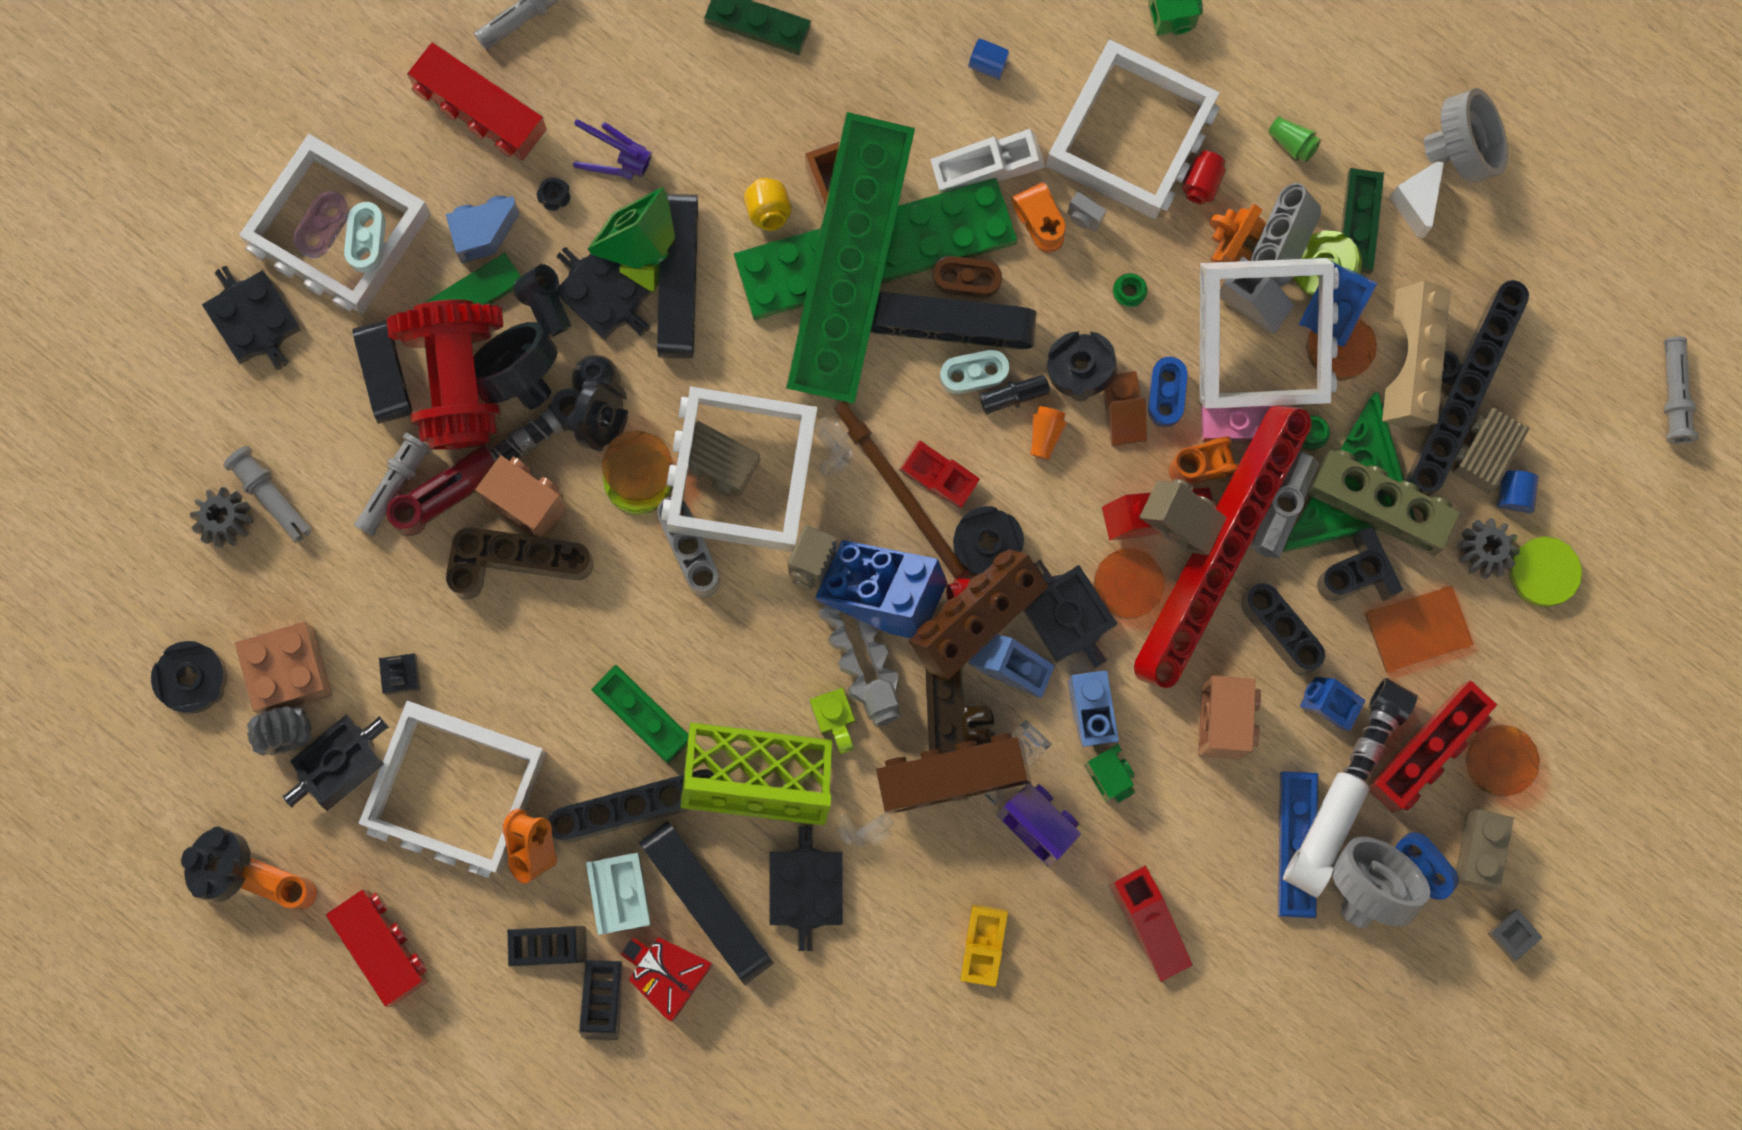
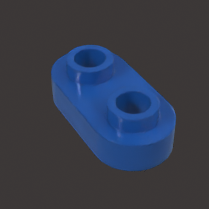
[1148,357,1187,427]
[1395,832,1459,900]

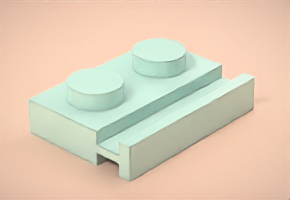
[586,853,651,935]

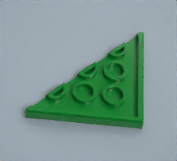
[1283,392,1415,552]

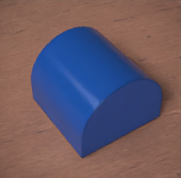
[968,39,1009,80]
[1497,470,1539,514]

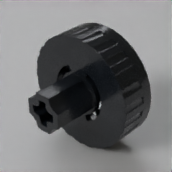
[473,322,558,410]

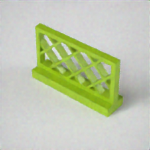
[680,722,832,826]

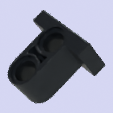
[1317,526,1403,602]

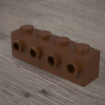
[908,549,1049,680]
[876,733,1032,814]

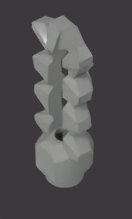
[818,605,901,727]

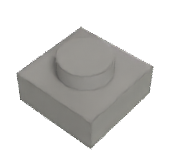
[1067,191,1106,232]

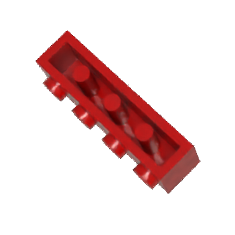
[407,42,547,161]
[1368,680,1498,813]

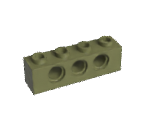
[1307,450,1460,556]

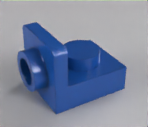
[1300,677,1366,731]

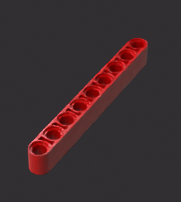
[1134,405,1311,689]

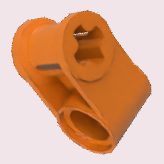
[1011,182,1066,253]
[1169,436,1238,485]
[503,809,557,884]

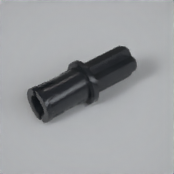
[979,375,1050,415]

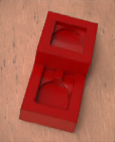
[899,440,980,508]

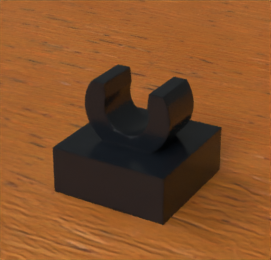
[379,653,421,695]

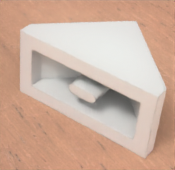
[1390,161,1444,238]

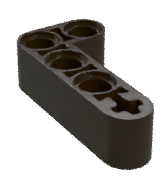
[446,527,594,600]

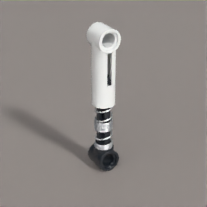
[1283,678,1418,898]

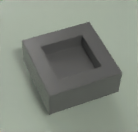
[1488,909,1543,961]

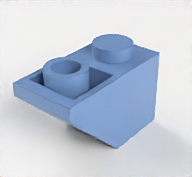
[446,196,519,264]
[1067,670,1119,747]

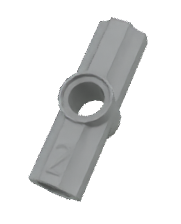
[1250,452,1320,559]

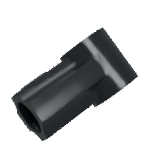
[513,264,572,338]

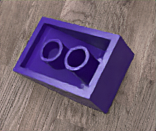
[997,783,1081,867]

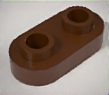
[933,256,1002,298]

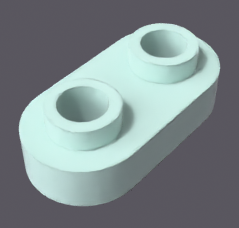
[344,202,386,273]
[940,350,1009,394]

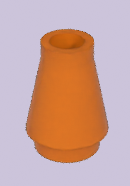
[1030,406,1067,460]

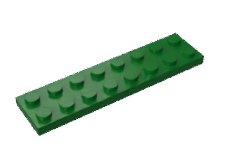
[785,112,915,404]
[734,178,1017,321]

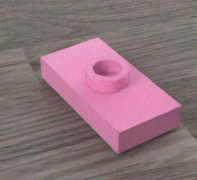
[1201,405,1273,441]

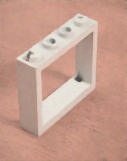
[1046,39,1220,220]
[239,134,431,315]
[1199,258,1339,409]
[661,386,817,552]
[358,701,547,878]

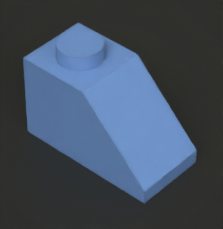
[969,635,1055,698]

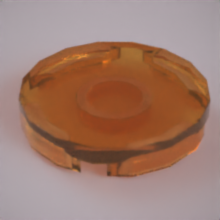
[1306,317,1377,381]
[602,430,673,501]
[1094,549,1164,619]
[1466,725,1540,797]

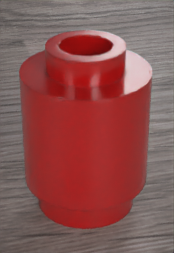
[1182,151,1226,205]

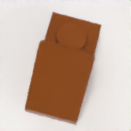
[1103,371,1147,446]

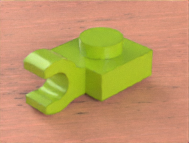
[809,687,855,755]

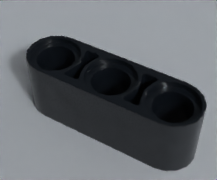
[352,320,413,424]
[1241,583,1325,675]

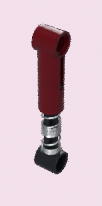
[386,388,581,536]

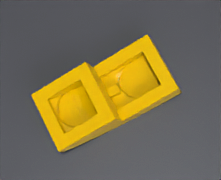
[960,904,1008,987]

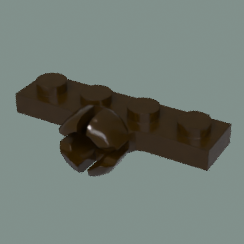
[925,667,995,801]

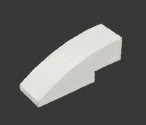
[931,129,1045,192]

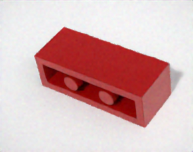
[325,889,429,1007]

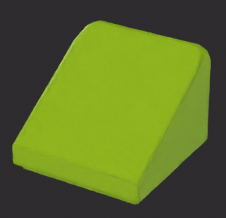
[619,263,660,292]

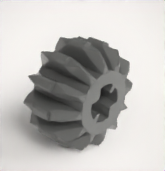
[190,487,253,548]
[1457,518,1520,579]
[247,706,312,756]

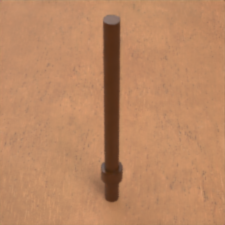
[834,401,966,579]

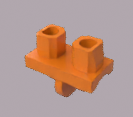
[1210,204,1266,263]

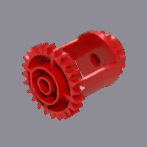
[386,299,504,450]

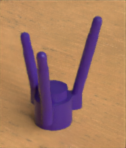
[573,119,652,181]

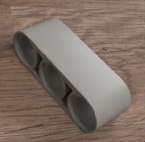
[1251,183,1322,287]
[657,497,720,598]

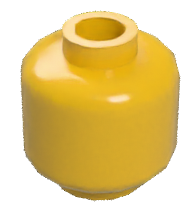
[743,177,792,231]

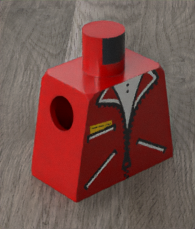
[621,937,714,1022]

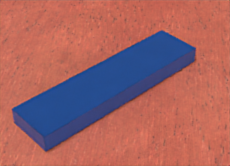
[1278,771,1318,918]

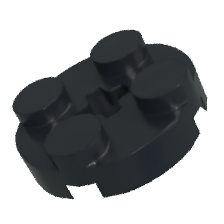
[1047,331,1118,401]
[567,379,628,451]
[953,506,1024,576]
[151,641,227,714]
[181,826,251,902]

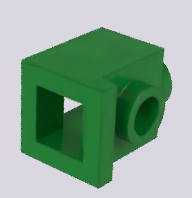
[1084,744,1136,804]

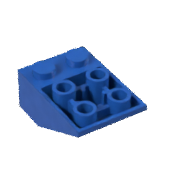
[815,540,948,638]

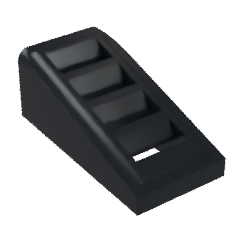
[507,926,587,966]
[579,960,623,1040]

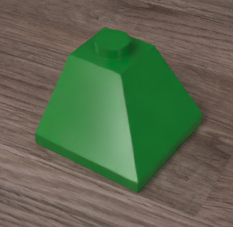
[587,187,675,269]

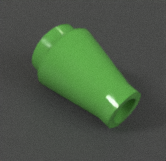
[1268,116,1321,162]

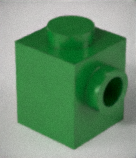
[1148,0,1203,36]

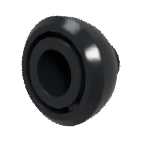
[572,355,620,392]

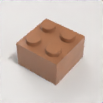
[475,455,567,538]
[235,621,333,715]
[1198,676,1261,759]

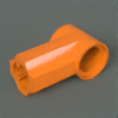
[241,858,317,910]

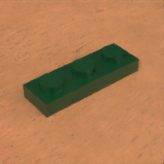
[704,0,811,56]
[1341,168,1384,274]

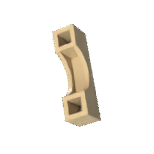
[1382,280,1451,430]

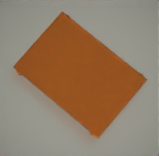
[1365,586,1474,673]

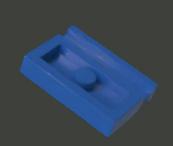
[1299,261,1378,347]

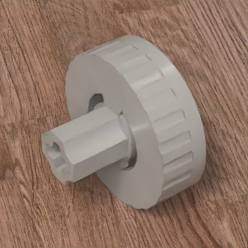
[1424,88,1508,183]
[1332,837,1430,928]

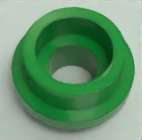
[1113,273,1148,308]

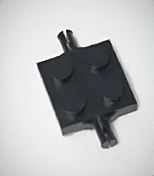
[556,247,652,341]
[202,266,300,370]
[1023,559,1118,668]
[282,715,389,811]
[769,826,843,951]

